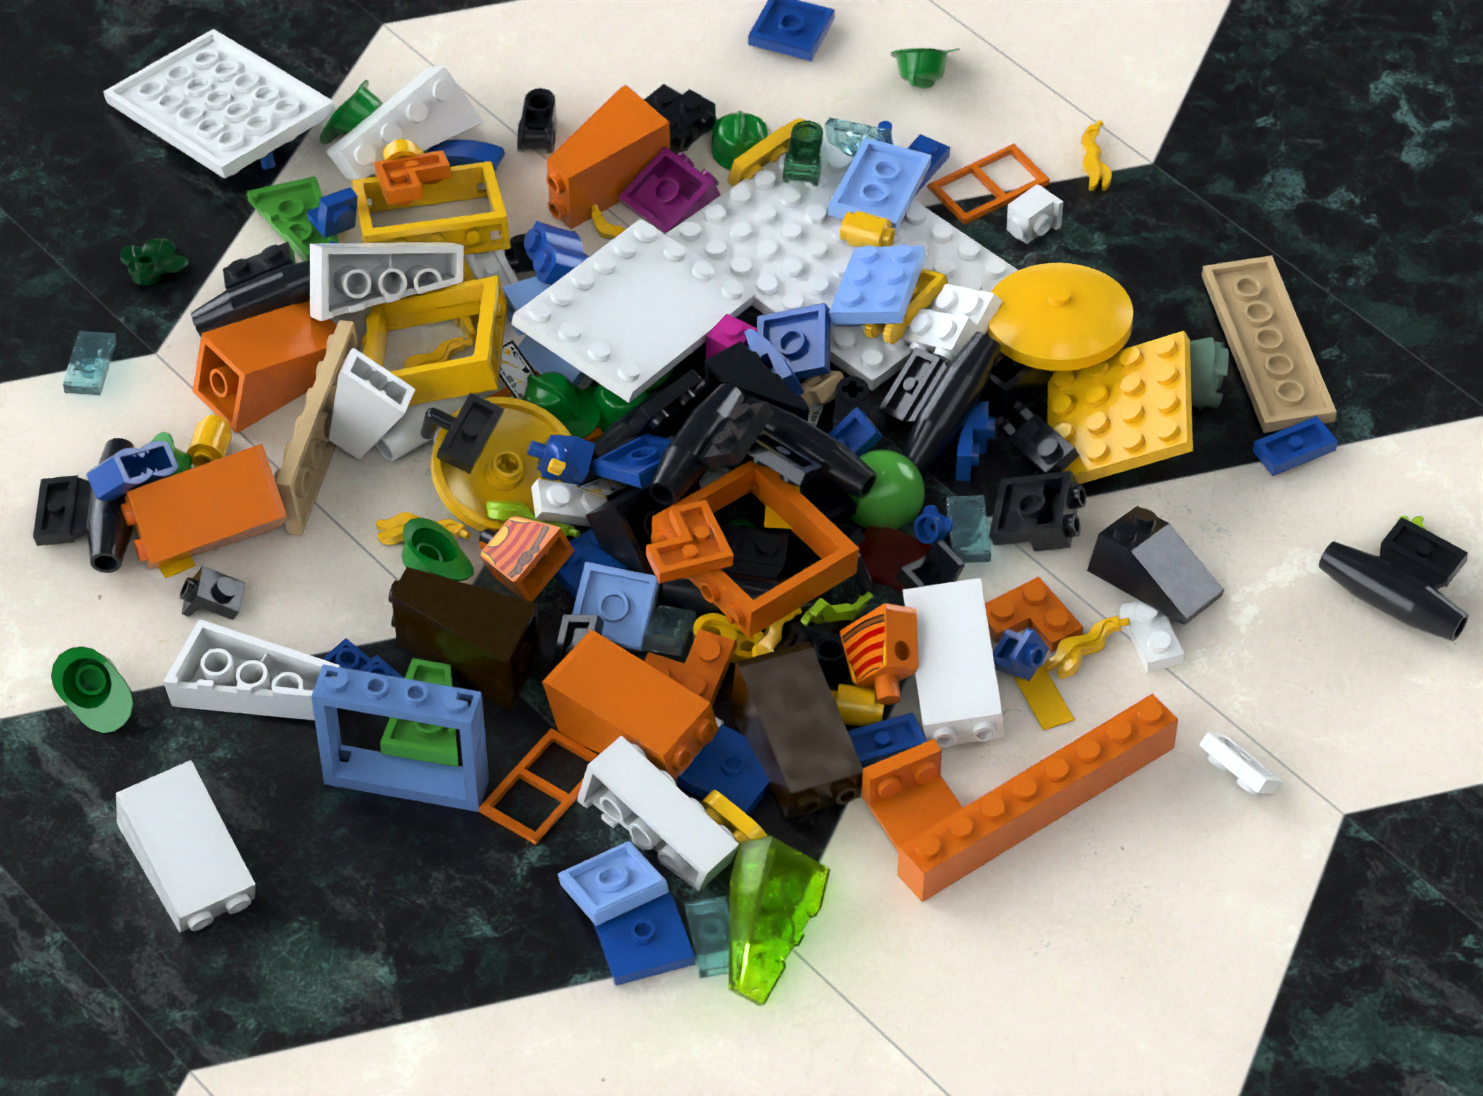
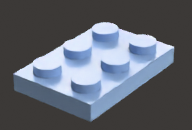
[828,137,931,231]
[829,244,926,324]

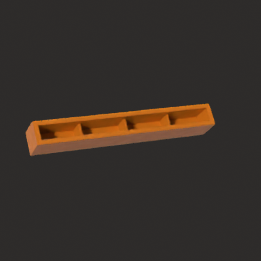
[897,693,1178,902]

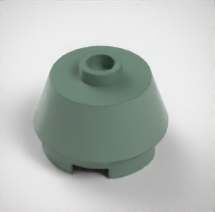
[1190,337,1229,410]

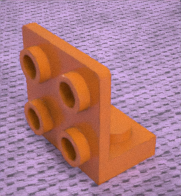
[862,739,963,852]

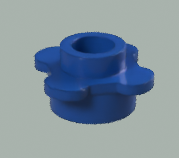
[914,505,953,547]

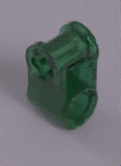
[783,121,823,187]

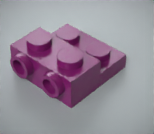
[618,147,721,234]

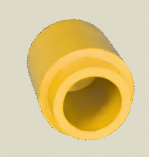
[840,211,896,247]
[187,415,232,467]
[830,684,884,727]

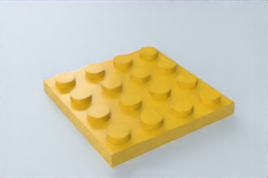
[1047,331,1193,485]

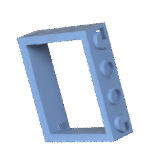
[311,664,489,812]

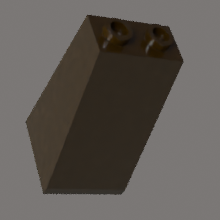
[388,567,541,711]
[730,642,863,819]

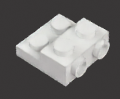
[903,284,1003,364]

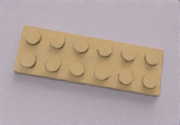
[1202,256,1337,433]
[274,320,360,536]

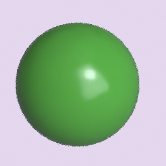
[848,450,925,531]

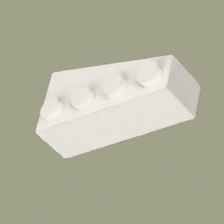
[326,66,484,179]
[310,242,464,321]
[163,619,340,720]
[577,735,739,891]

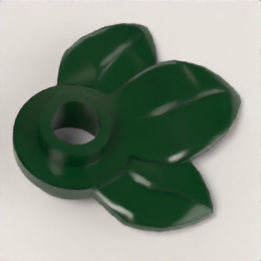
[120,238,190,285]

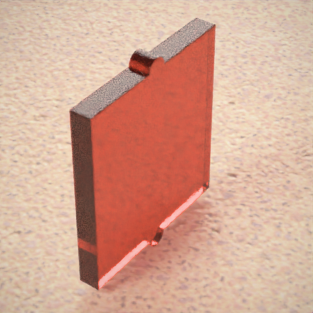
[858,525,932,592]

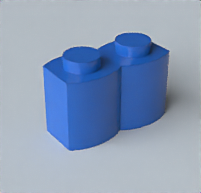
[524,221,589,285]
[86,441,179,501]

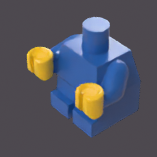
[527,435,596,485]

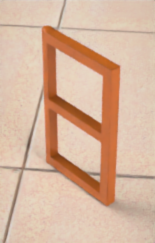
[927,144,1050,225]
[479,728,598,845]

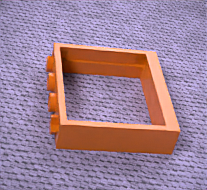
[651,460,859,638]

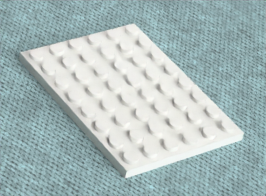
[666,132,1018,391]

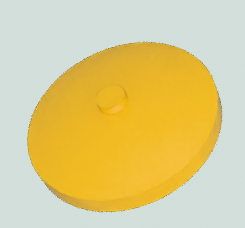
[987,263,1133,371]
[430,397,571,532]

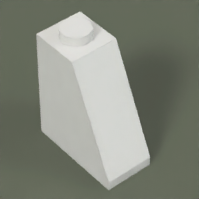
[329,348,415,460]

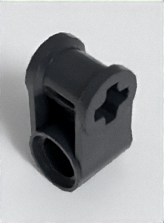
[517,88,557,153]
[832,376,871,430]
[774,622,849,685]

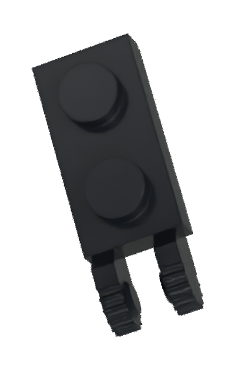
[995,401,1080,474]

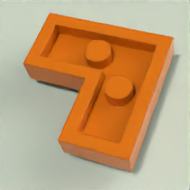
[374,150,451,205]
[646,500,734,584]
[985,576,1084,653]
[644,629,737,706]

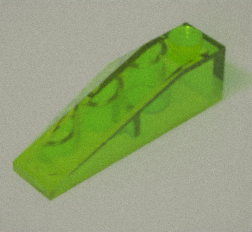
[728,836,831,1006]

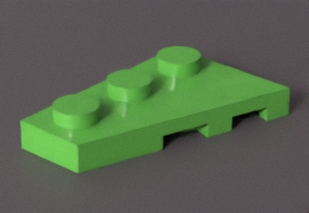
[247,176,339,261]
[380,658,458,767]

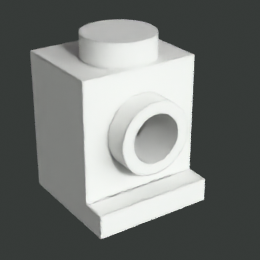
[1006,184,1063,244]

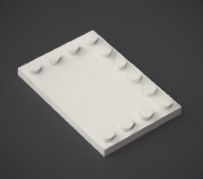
[103,29,336,179]
[511,219,756,403]

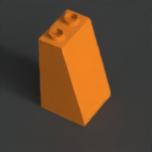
[546,85,670,229]
[192,300,337,433]
[121,444,287,570]
[542,630,718,780]

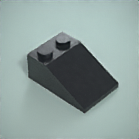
[1087,506,1224,625]

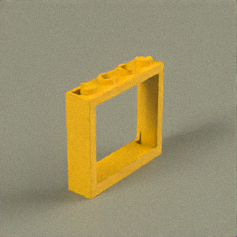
[351,161,511,255]
[362,275,508,406]

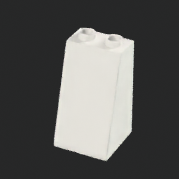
[903,578,1006,748]
[116,760,256,933]

